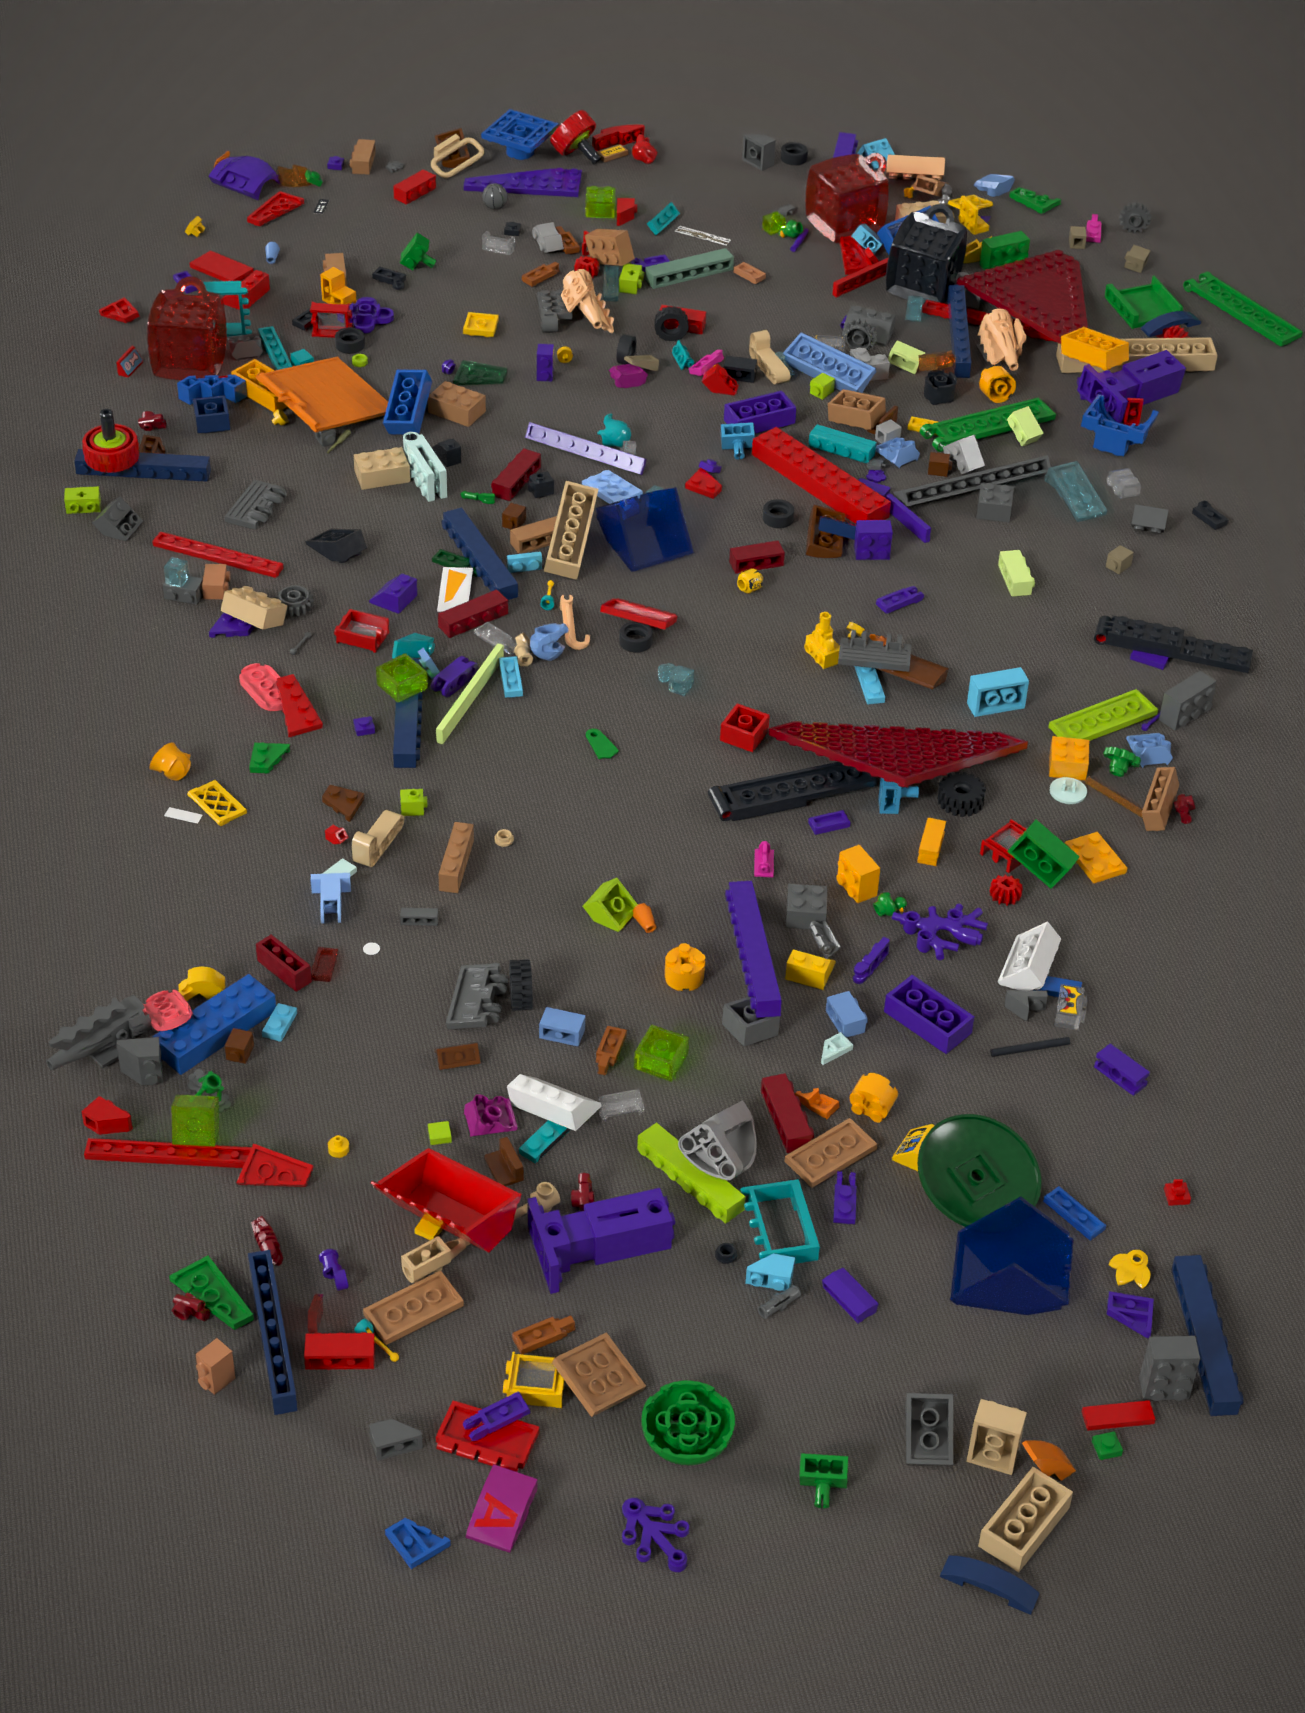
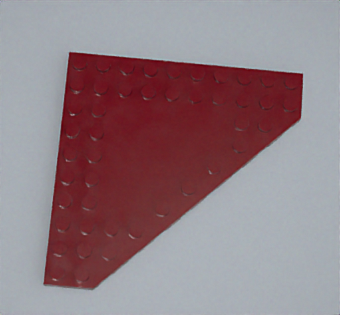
[956,250,1088,344]
[769,721,1028,787]

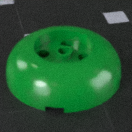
[641,1380,735,1466]

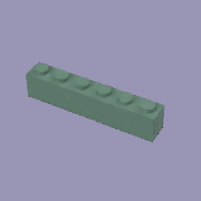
[645,248,734,289]

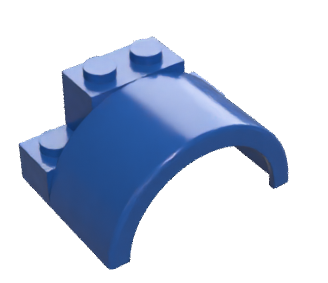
[1081,395,1159,456]

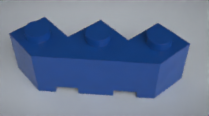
[177,375,247,405]

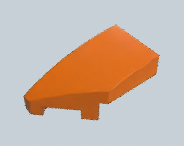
[795,1088,839,1119]

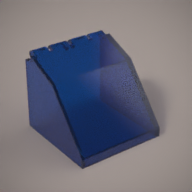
[596,487,694,572]
[950,1196,1074,1315]

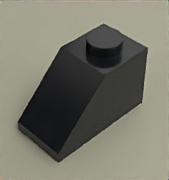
[432,438,461,467]

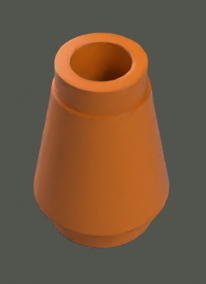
[633,903,656,933]

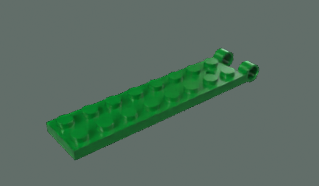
[1183,271,1303,347]
[919,397,1056,452]

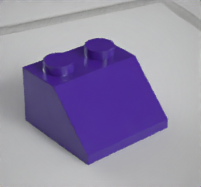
[369,574,417,614]

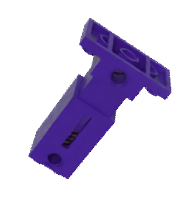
[1077,350,1186,423]
[527,1188,675,1294]

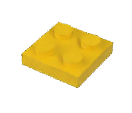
[463,312,499,337]

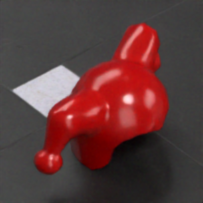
[632,134,657,164]

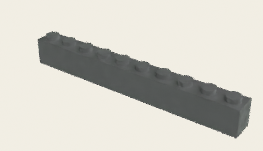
[894,455,1051,506]

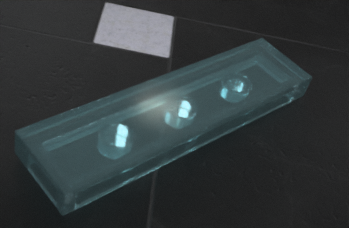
[603,265,619,301]

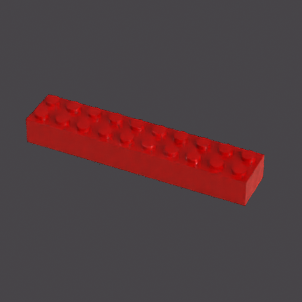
[752,427,891,524]

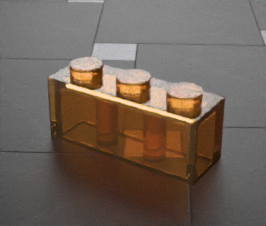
[919,350,954,371]

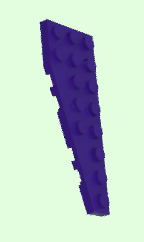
[464,168,582,197]

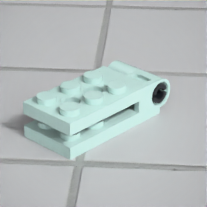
[403,432,447,502]

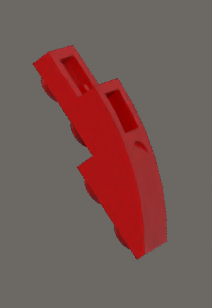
[592,125,645,151]

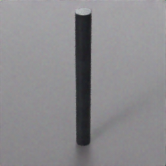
[990,1037,1070,1057]

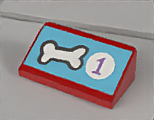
[116,346,143,377]

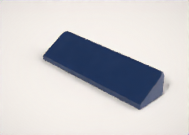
[818,516,856,540]

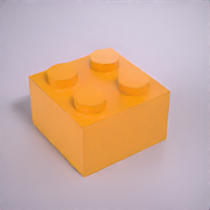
[1049,736,1089,781]
[836,845,880,903]

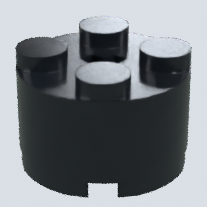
[923,369,957,405]

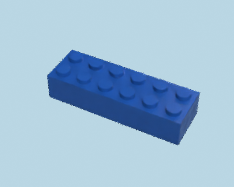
[152,974,276,1075]

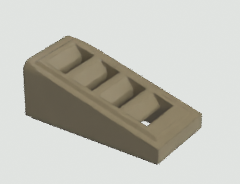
[624,355,659,371]

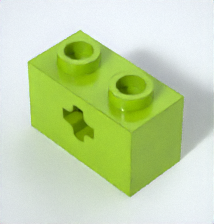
[619,264,644,294]
[64,486,101,514]

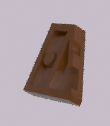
[139,434,166,454]
[322,785,365,822]

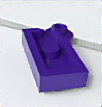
[631,254,670,272]

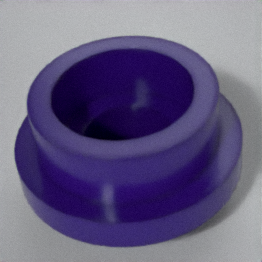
[442,359,456,375]

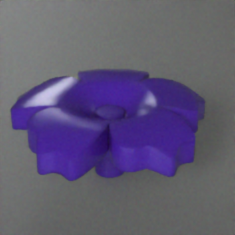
[866,470,886,483]

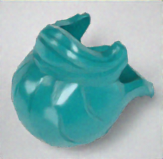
[597,413,631,447]

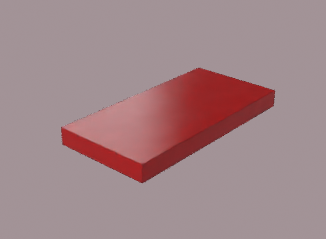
[189,250,254,281]

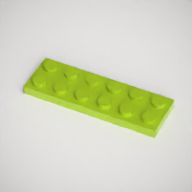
[1049,689,1158,741]

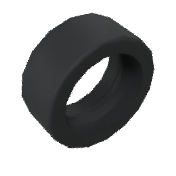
[781,142,808,165]
[335,327,365,354]
[616,334,637,364]
[763,499,795,528]
[619,621,653,653]

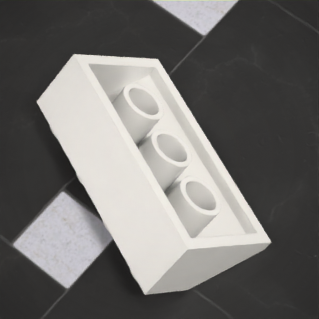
[998,922,1061,991]
[507,1074,601,1131]

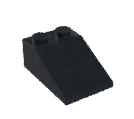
[305,528,367,563]

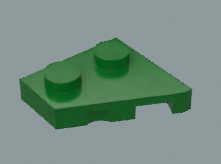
[249,742,290,773]

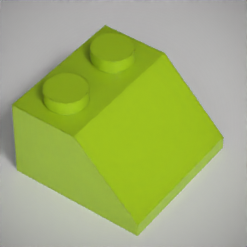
[582,878,638,932]

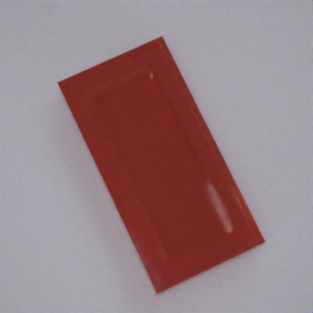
[311,947,338,982]
[308,1294,324,1333]

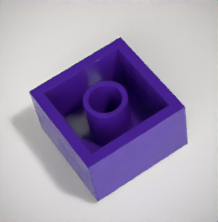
[854,520,893,560]

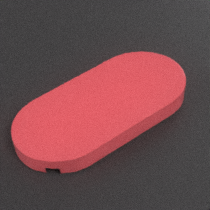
[239,663,282,711]
[142,990,193,1031]

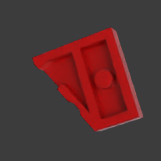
[99,297,140,323]
[685,468,722,499]

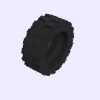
[654,306,688,341]

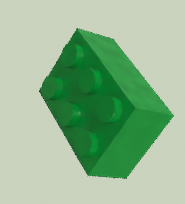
[979,231,1030,270]
[1007,819,1080,889]

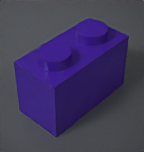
[537,344,554,382]

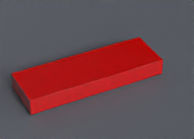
[1082,1400,1156,1431]

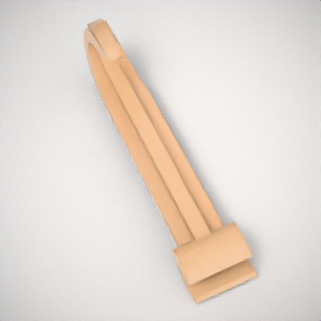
[560,595,590,650]

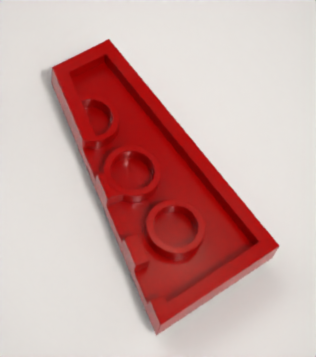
[247,191,304,226]
[840,236,873,275]

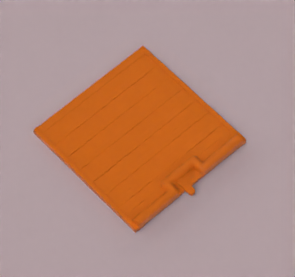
[256,356,388,432]

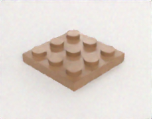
[552,1332,646,1417]

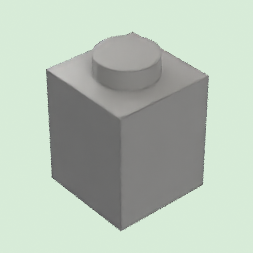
[875,420,902,444]

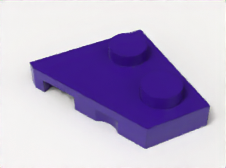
[209,613,256,638]
[1106,1291,1154,1338]

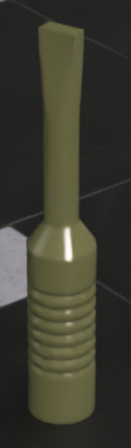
[327,429,351,454]

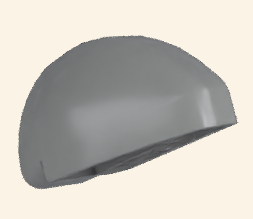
[678,1100,757,1180]

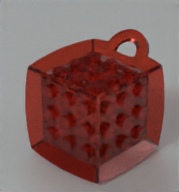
[806,153,889,243]
[147,276,227,380]

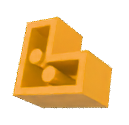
[320,267,356,306]

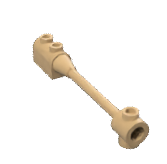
[401,1182,560,1283]

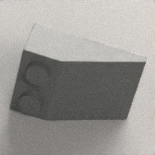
[905,1393,953,1465]

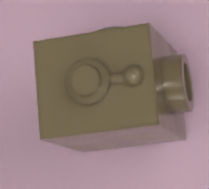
[1124,245,1151,273]

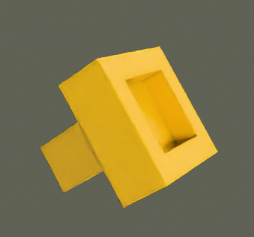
[185,216,205,237]

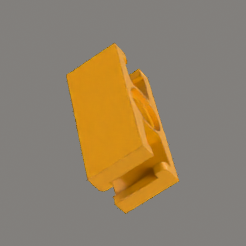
[917,818,946,866]

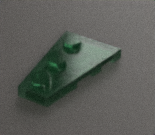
[453,360,508,385]

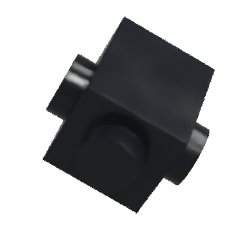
[527,471,554,498]

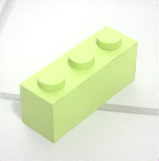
[998,550,1035,596]

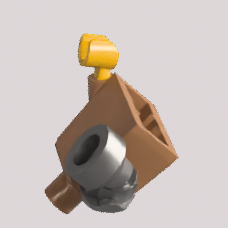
[904,175,952,209]

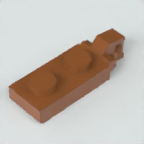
[556,226,580,254]
[522,262,559,287]
[596,1026,627,1075]
[512,1315,575,1355]

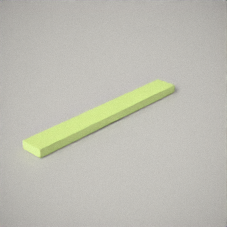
[436,643,504,744]

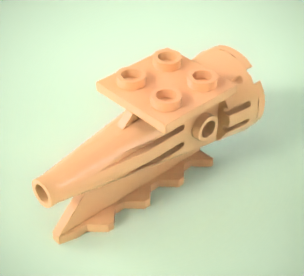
[561,269,614,333]
[978,309,1026,371]

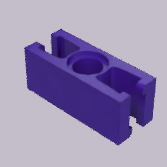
[1094,1044,1150,1096]

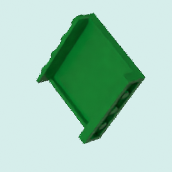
[1104,275,1183,329]

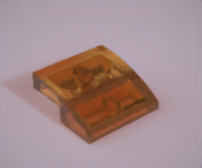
[276,164,312,187]

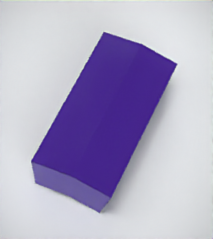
[822,1268,878,1324]

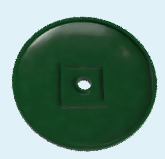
[917,1114,1041,1232]

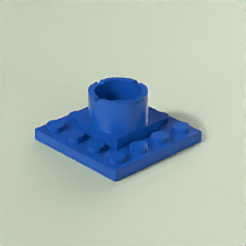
[481,109,559,160]

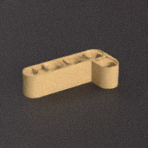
[749,330,790,384]
[352,810,405,867]

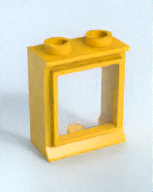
[503,1352,565,1408]

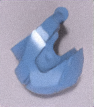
[530,623,569,661]

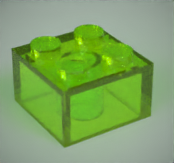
[585,186,616,218]
[376,653,427,703]
[634,1024,689,1082]
[171,1095,219,1146]

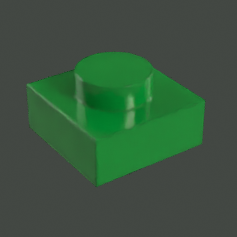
[304,170,322,187]
[1092,1431,1123,1460]

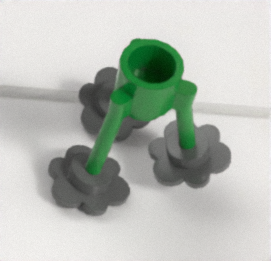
[178,1069,231,1116]

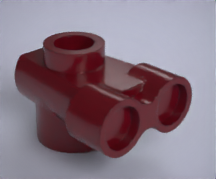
[138,411,167,431]
[1174,794,1196,824]
[571,1173,595,1211]
[171,1293,210,1321]

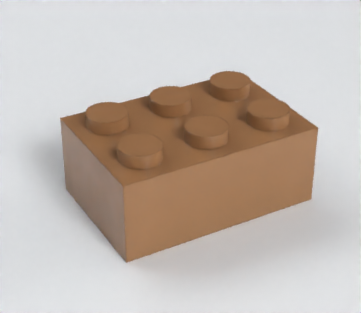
[585,229,635,266]
[428,381,486,427]
[828,389,886,430]

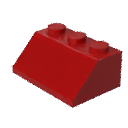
[219,270,270,310]

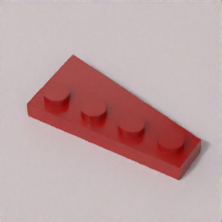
[276,674,323,737]

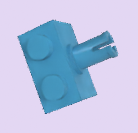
[721,423,754,460]
[878,778,919,814]

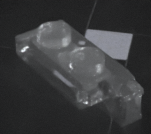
[474,622,517,656]

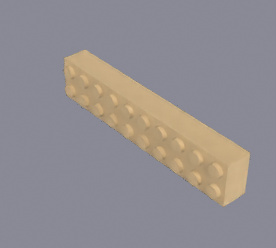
[1056,338,1217,373]

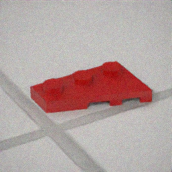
[236,1143,314,1187]

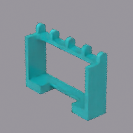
[203,281,252,337]
[740,1179,820,1264]

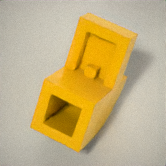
[179,966,225,1001]

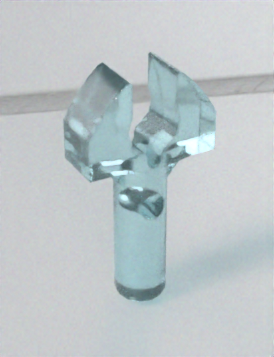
[775,351,795,377]

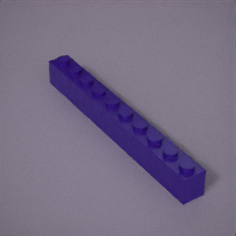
[725,881,781,1018]

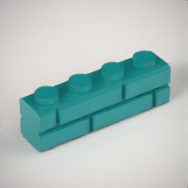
[809,424,877,463]

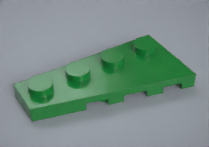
[169,1255,254,1330]

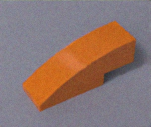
[1022,1440,1076,1481]

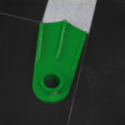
[586,729,619,759]

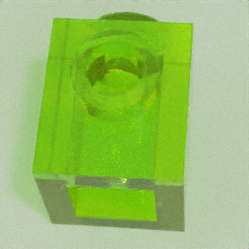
[762,211,786,235]

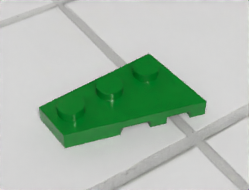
[1009,187,1061,214]

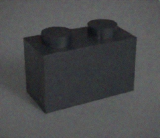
[723,356,757,383]

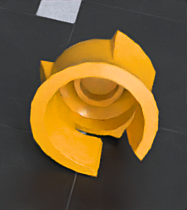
[149,742,191,781]

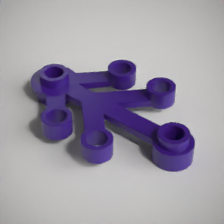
[622,1498,689,1572]

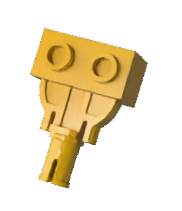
[804,612,840,669]

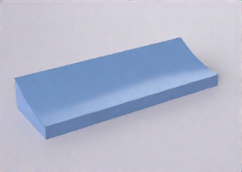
[782,333,876,393]

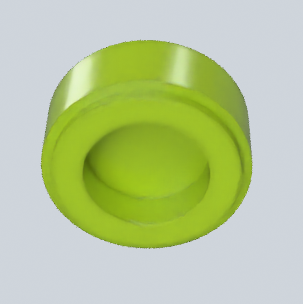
[352,354,368,367]

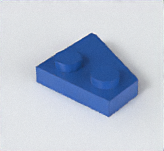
[385,1518,451,1569]

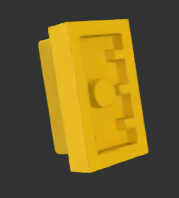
[958,196,989,235]

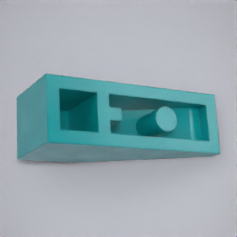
[392,633,435,659]

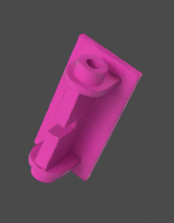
[754,841,774,877]

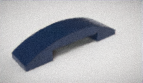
[1141,311,1201,337]
[940,1555,1040,1615]

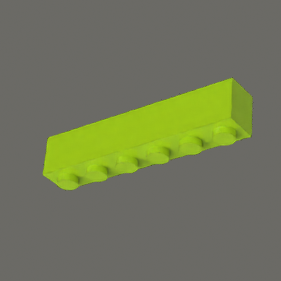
[637,1122,746,1223]

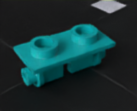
[672,340,694,370]

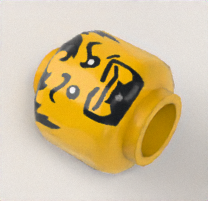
[737,569,763,593]

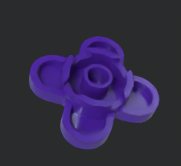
[337,297,394,334]

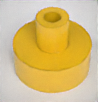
[557,346,573,363]
[271,409,289,426]
[846,622,865,639]
[328,1135,349,1158]

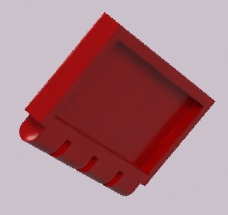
[600,598,677,630]
[436,1400,540,1472]

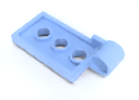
[582,470,643,520]

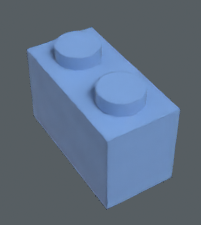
[826,991,868,1038]
[539,1007,585,1047]

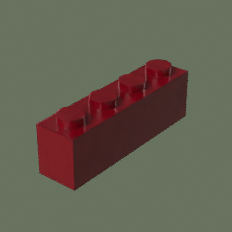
[491,448,541,501]
[438,589,508,638]
[761,1073,814,1153]

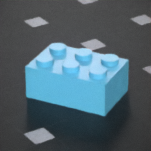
[967,667,1029,717]

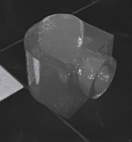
[620,441,637,456]

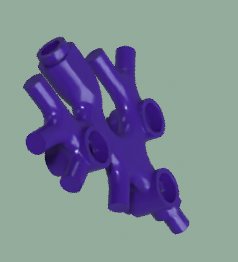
[892,904,988,960]

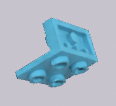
[857,138,895,170]

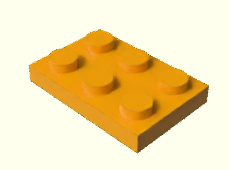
[1065,832,1127,883]

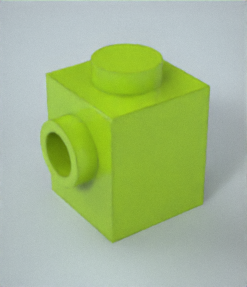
[810,373,835,400]
[400,789,427,816]

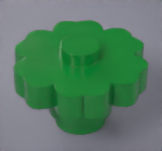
[1103,747,1141,777]

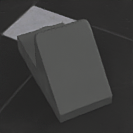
[1004,990,1048,1021]

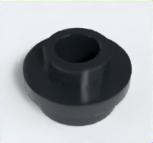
[715,1243,737,1264]

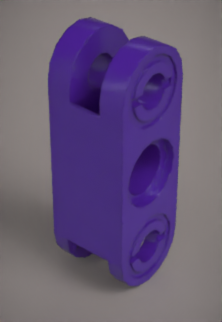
[431,656,479,698]

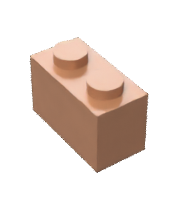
[202,564,230,599]
[196,1338,236,1395]

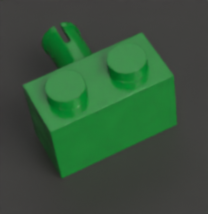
[400,233,436,271]
[799,1453,848,1509]

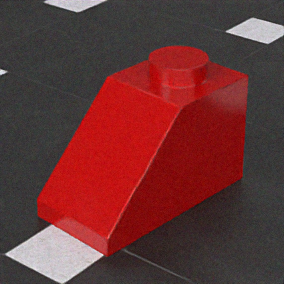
[617,198,637,226]
[1122,398,1144,426]

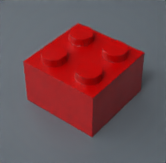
[720,703,770,752]

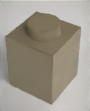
[1069,226,1087,249]
[1106,545,1134,574]

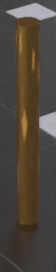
[1085,777,1143,818]

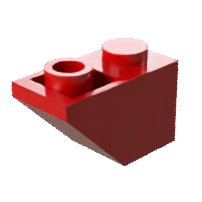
[701,364,739,395]
[82,1096,133,1135]

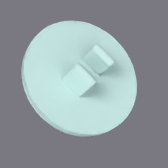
[1050,777,1087,804]

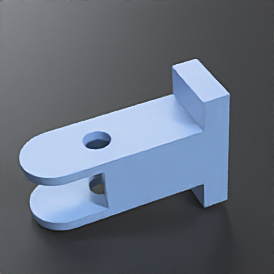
[311,873,351,924]

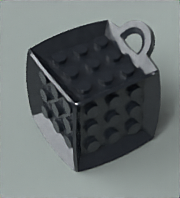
[886,204,967,304]

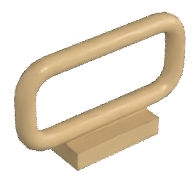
[431,134,485,178]

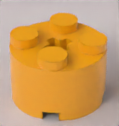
[979,366,1016,403]
[665,943,705,991]
[849,1073,898,1123]

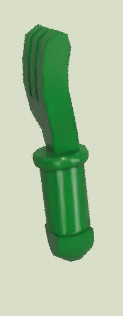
[461,491,495,504]

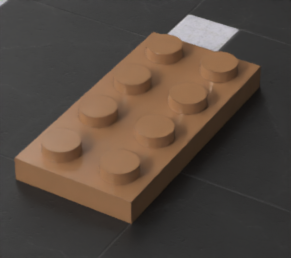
[785,1118,877,1188]
[363,1270,464,1345]

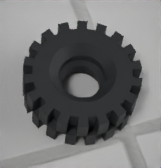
[937,772,986,817]
[509,959,533,1011]

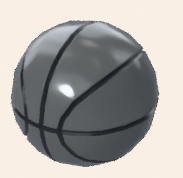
[482,183,508,209]

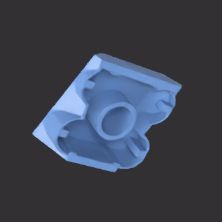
[974,174,1015,197]
[876,437,920,469]
[1126,733,1173,768]

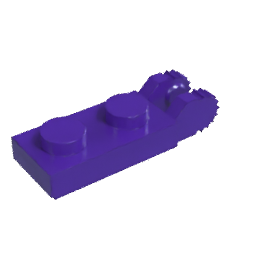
[876,586,924,614]
[853,937,890,984]
[833,1171,857,1224]
[462,1392,530,1441]

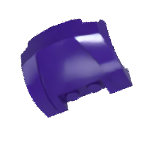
[208,156,280,200]

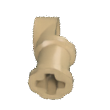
[514,632,533,666]

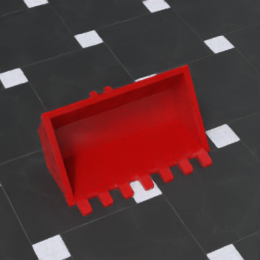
[370,1148,522,1253]

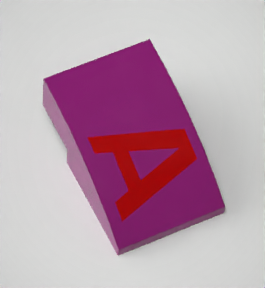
[466,1464,537,1553]

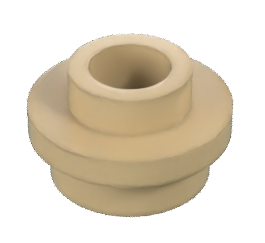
[495,829,514,847]

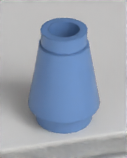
[265,242,280,264]

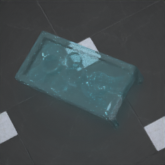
[1044,461,1107,522]

